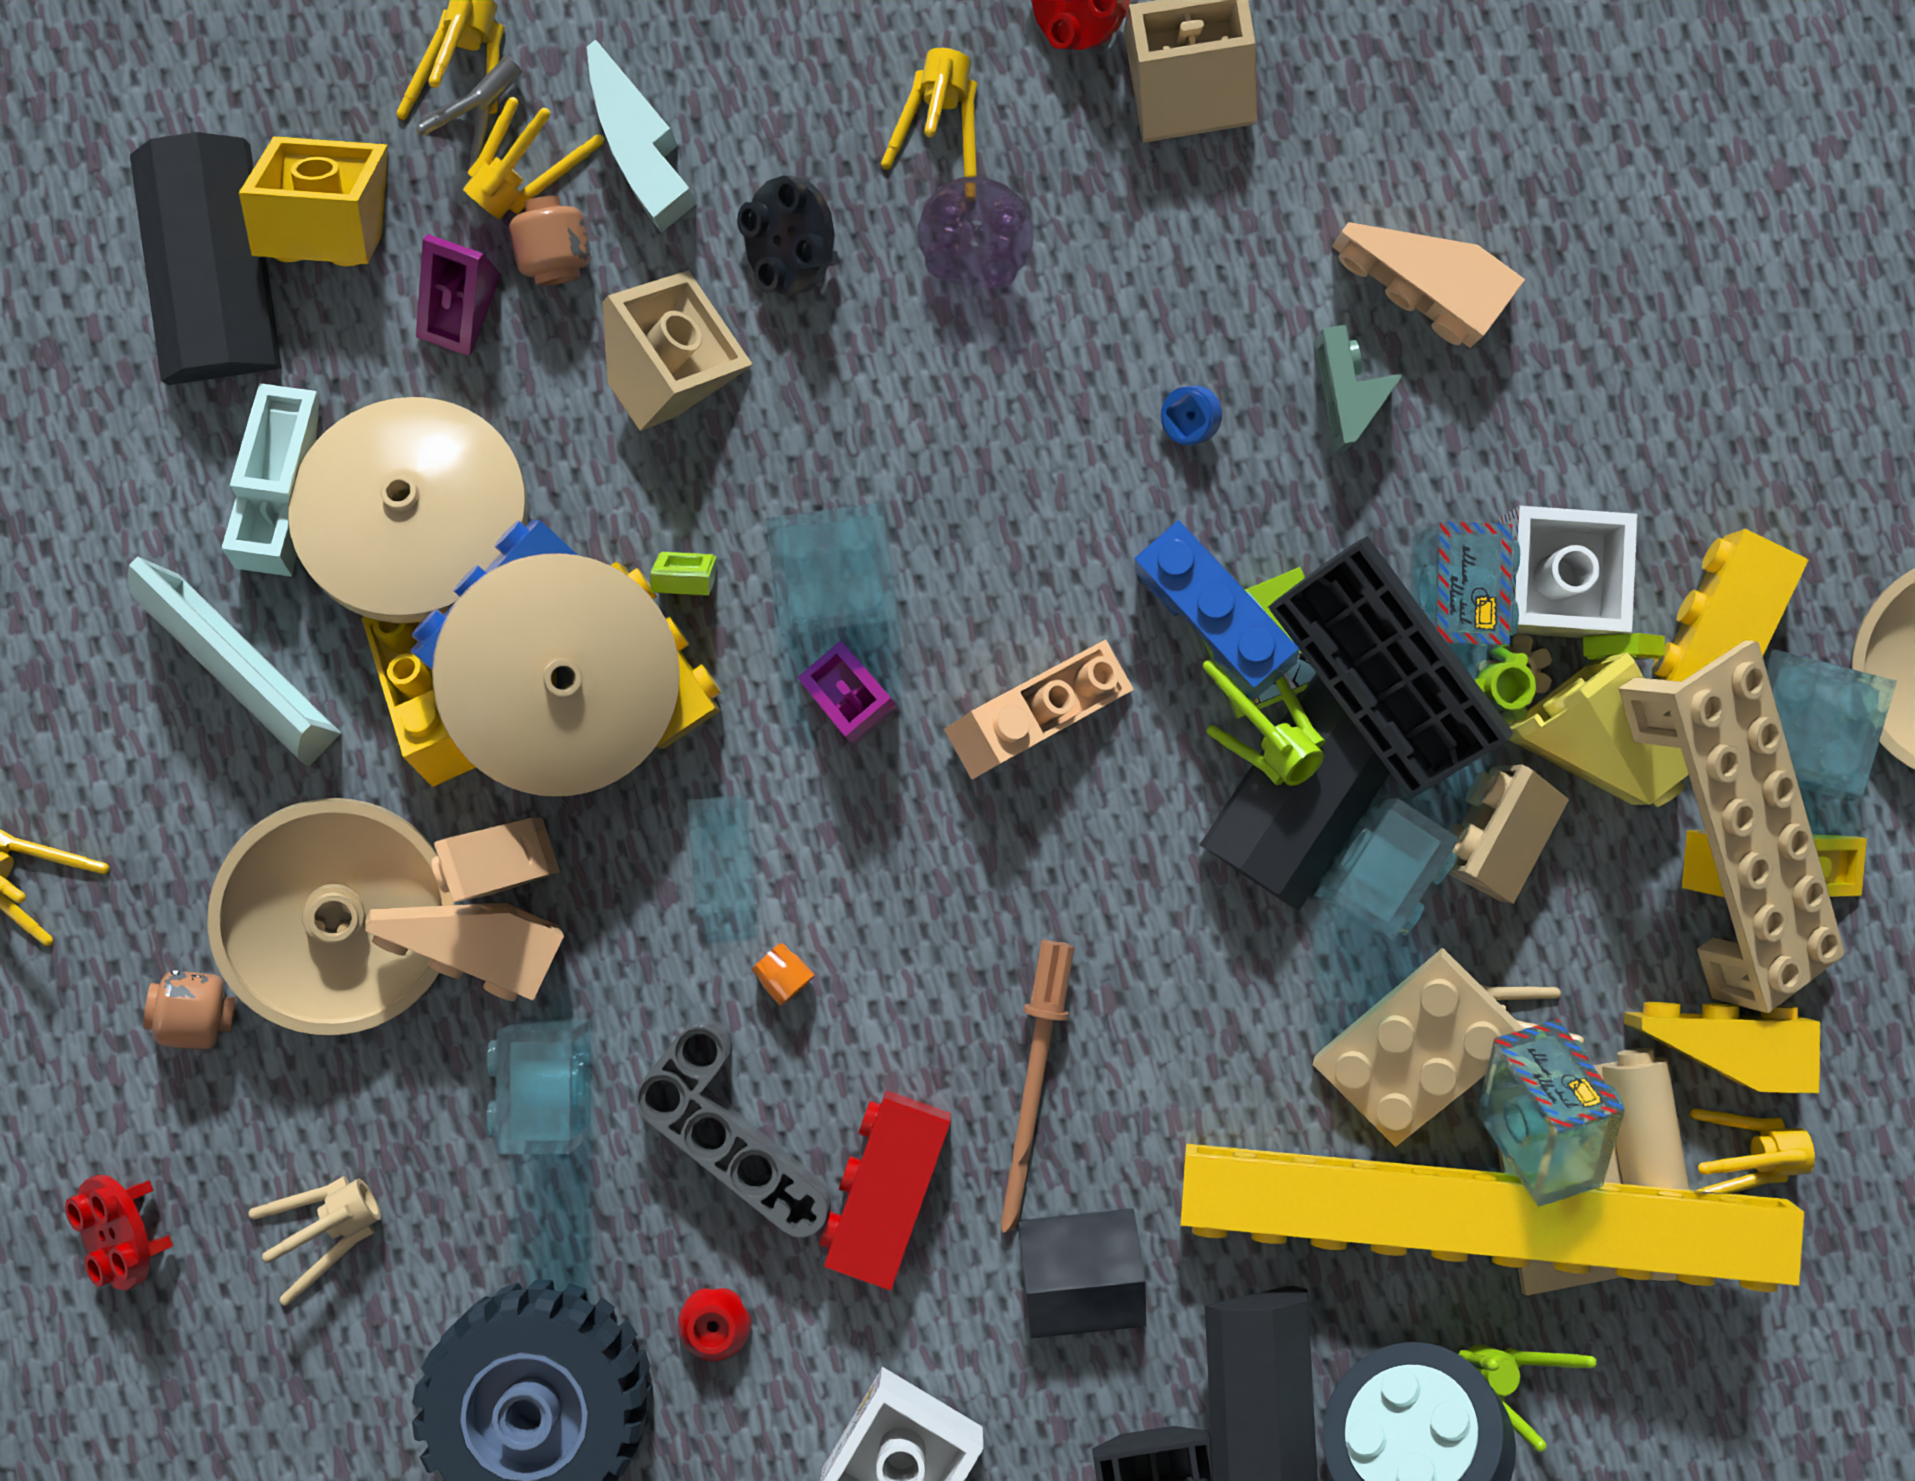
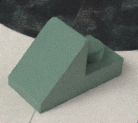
[1314,324,1402,453]

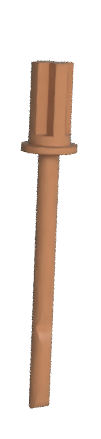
[1001,940,1075,1232]

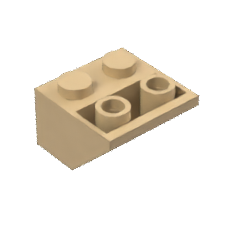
[1124,0,1257,143]
[1438,765,1569,904]

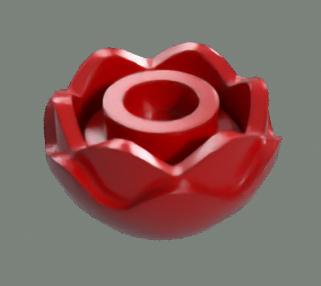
[677,1288,752,1362]

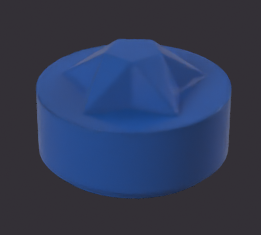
[1161,385,1222,445]

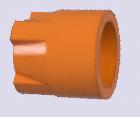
[751,943,815,1007]

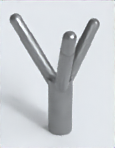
[416,55,523,178]

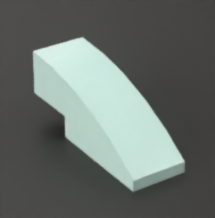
[587,40,696,233]
[221,383,319,577]

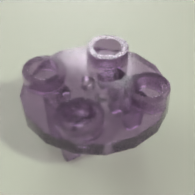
[918,177,1034,288]

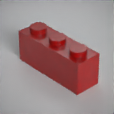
[818,1090,951,1291]

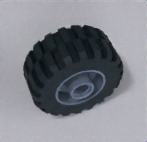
[412,1280,653,1481]

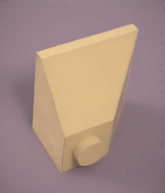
[602,270,753,431]

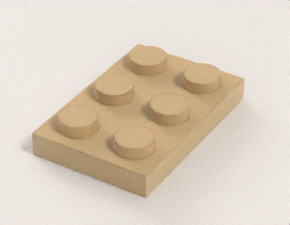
[1312,948,1528,1147]

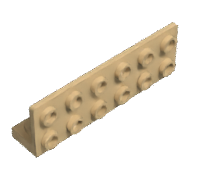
[1618,641,1844,1013]

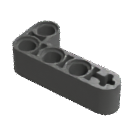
[635,1020,831,1238]

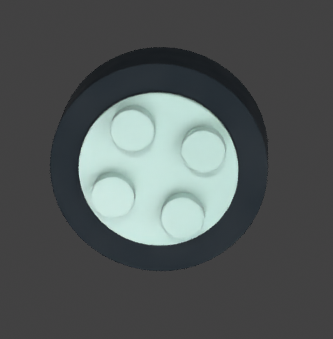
[1323,1342,1516,1481]

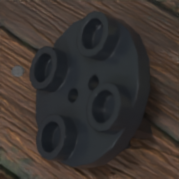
[737,175,840,296]

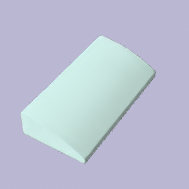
[127,557,341,766]

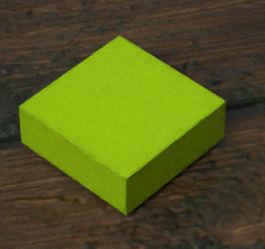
[650,552,717,595]
[1583,633,1665,660]

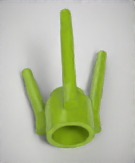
[1474,643,1536,725]
[1203,660,1325,786]
[1458,1344,1597,1452]

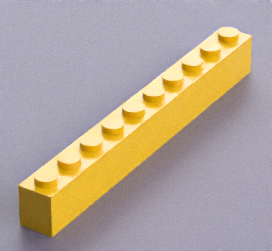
[1180,1144,1804,1292]

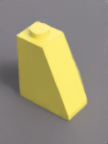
[1508,652,1689,807]

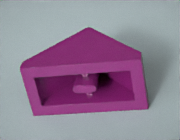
[416,234,501,356]
[797,640,899,746]

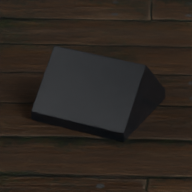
[1018,1208,1147,1339]

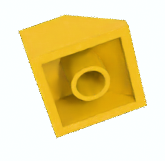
[239,136,388,267]

